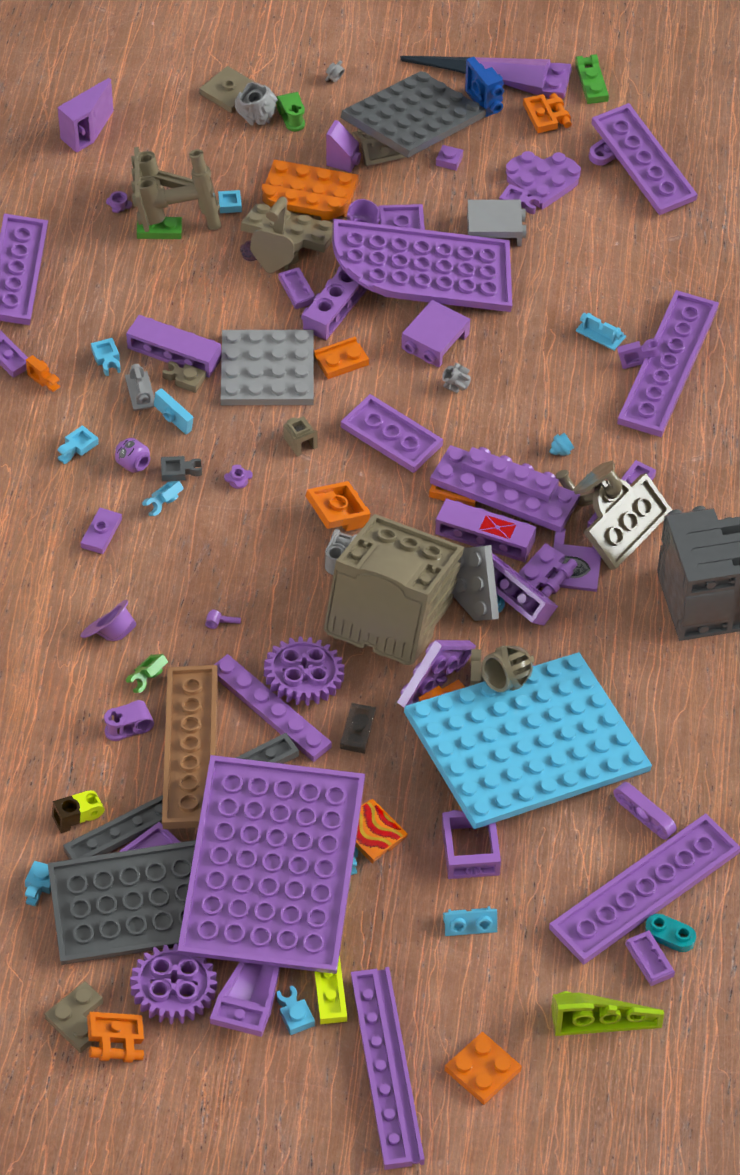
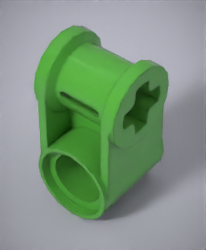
[276,92,305,132]

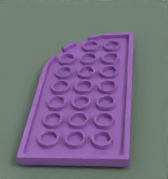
[332,219,512,312]

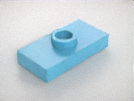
[154,389,194,435]

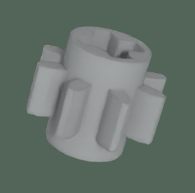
[442,363,471,394]

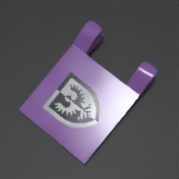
[549,528,601,592]

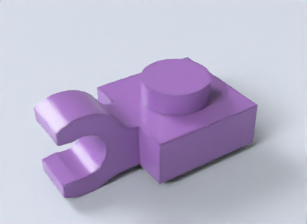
[617,338,660,369]

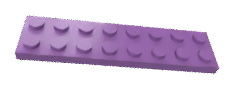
[617,290,719,437]
[549,813,740,965]

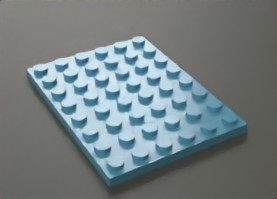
[404,652,652,829]

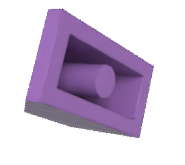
[326,120,361,173]

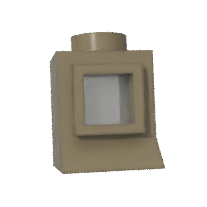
[283,416,318,456]

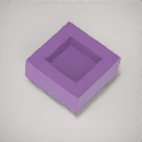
[436,145,463,171]

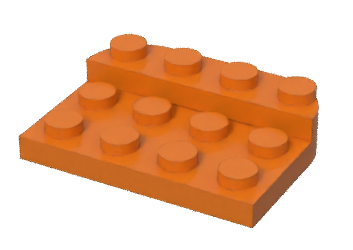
[262,159,359,221]

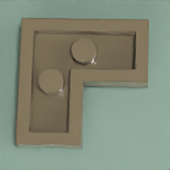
[44,981,103,1053]

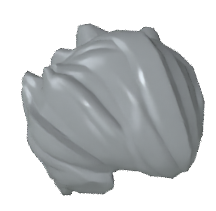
[235,82,278,125]

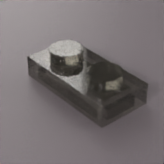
[340,703,376,754]

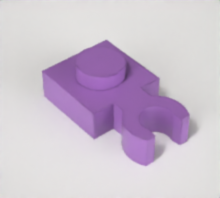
[499,184,541,214]

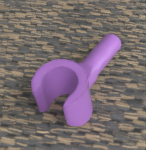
[205,610,241,629]

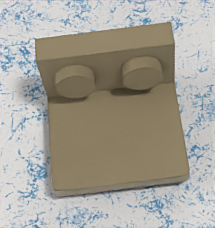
[352,128,405,166]

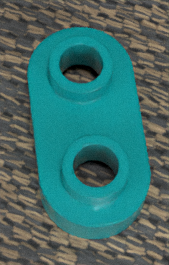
[645,914,696,952]

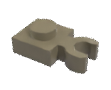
[162,361,206,393]
[470,649,485,686]

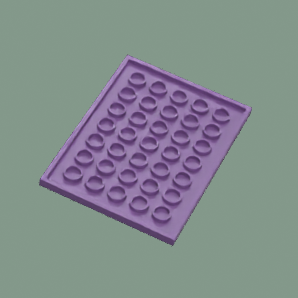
[177,755,365,974]

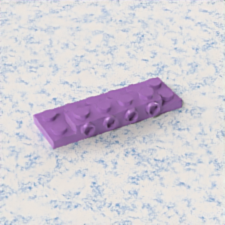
[430,445,580,533]

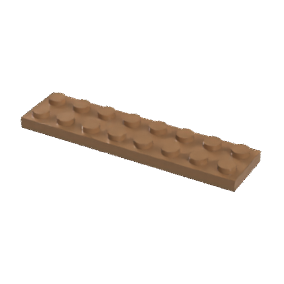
[162,665,218,829]

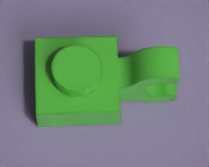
[126,654,168,693]

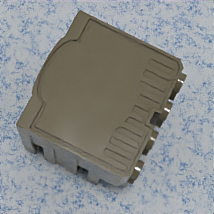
[324,514,464,665]

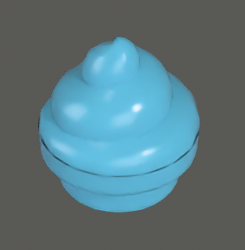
[549,433,574,456]

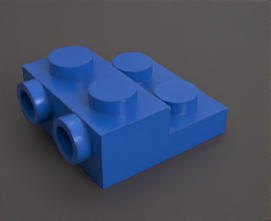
[465,57,504,117]

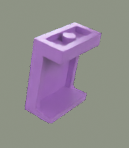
[401,300,470,367]

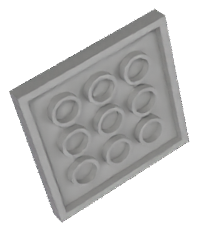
[221,330,314,405]

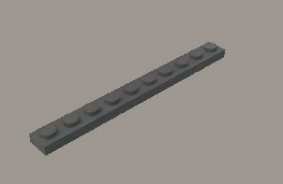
[63,733,299,859]

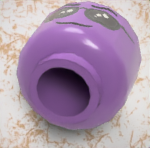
[115,438,150,473]

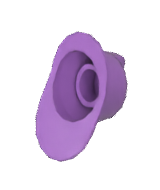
[80,600,136,641]

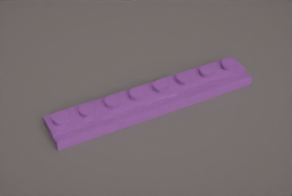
[351,967,425,1170]

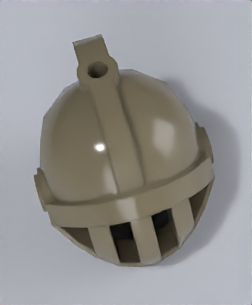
[481,645,535,692]

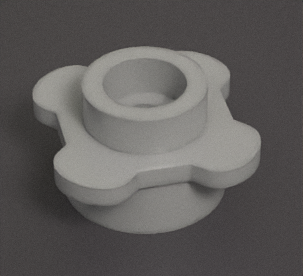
[325,60,345,82]

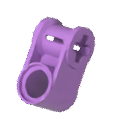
[104,700,154,741]

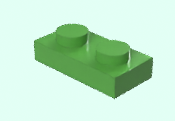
[137,217,182,239]

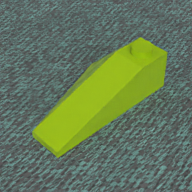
[551,991,664,1036]

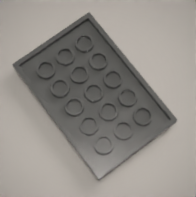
[340,71,486,158]
[48,840,196,965]

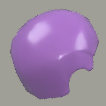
[346,199,380,224]

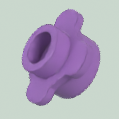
[106,191,132,213]
[224,465,253,489]

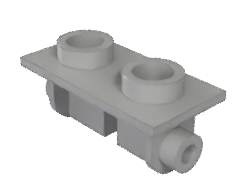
[125,364,155,411]

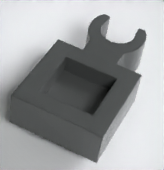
[161,456,202,481]

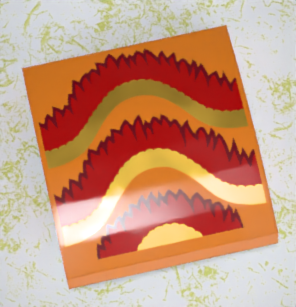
[355,798,408,864]

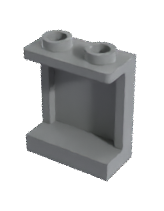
[467,200,526,246]

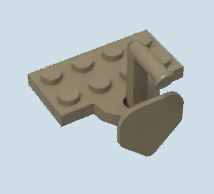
[240,196,332,274]
[555,461,672,570]

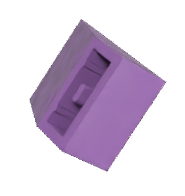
[57,78,113,153]

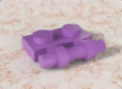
[518,543,578,598]

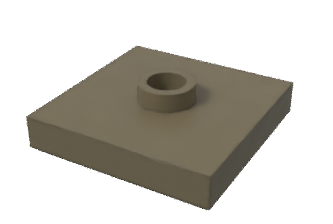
[199,66,254,113]

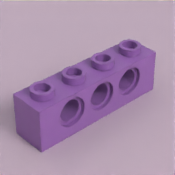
[301,266,367,340]
[476,546,558,626]

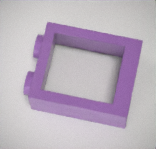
[442,810,501,879]

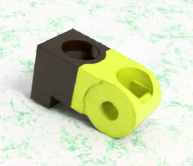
[52,790,105,833]

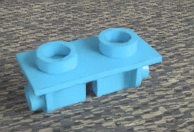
[576,313,626,351]
[443,906,497,936]

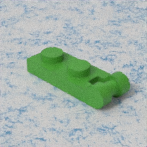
[575,54,609,104]

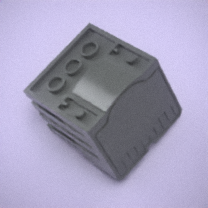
[657,506,740,641]

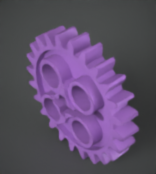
[264,636,345,706]
[130,944,217,1024]

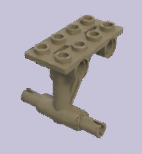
[131,147,221,232]

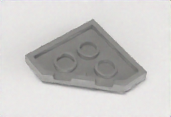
[452,545,499,621]

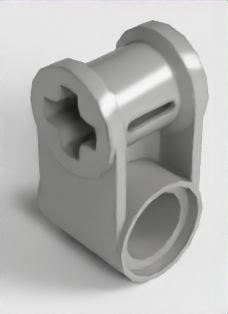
[325,528,357,575]

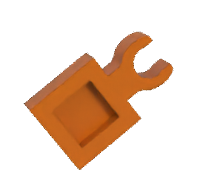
[26,355,60,392]

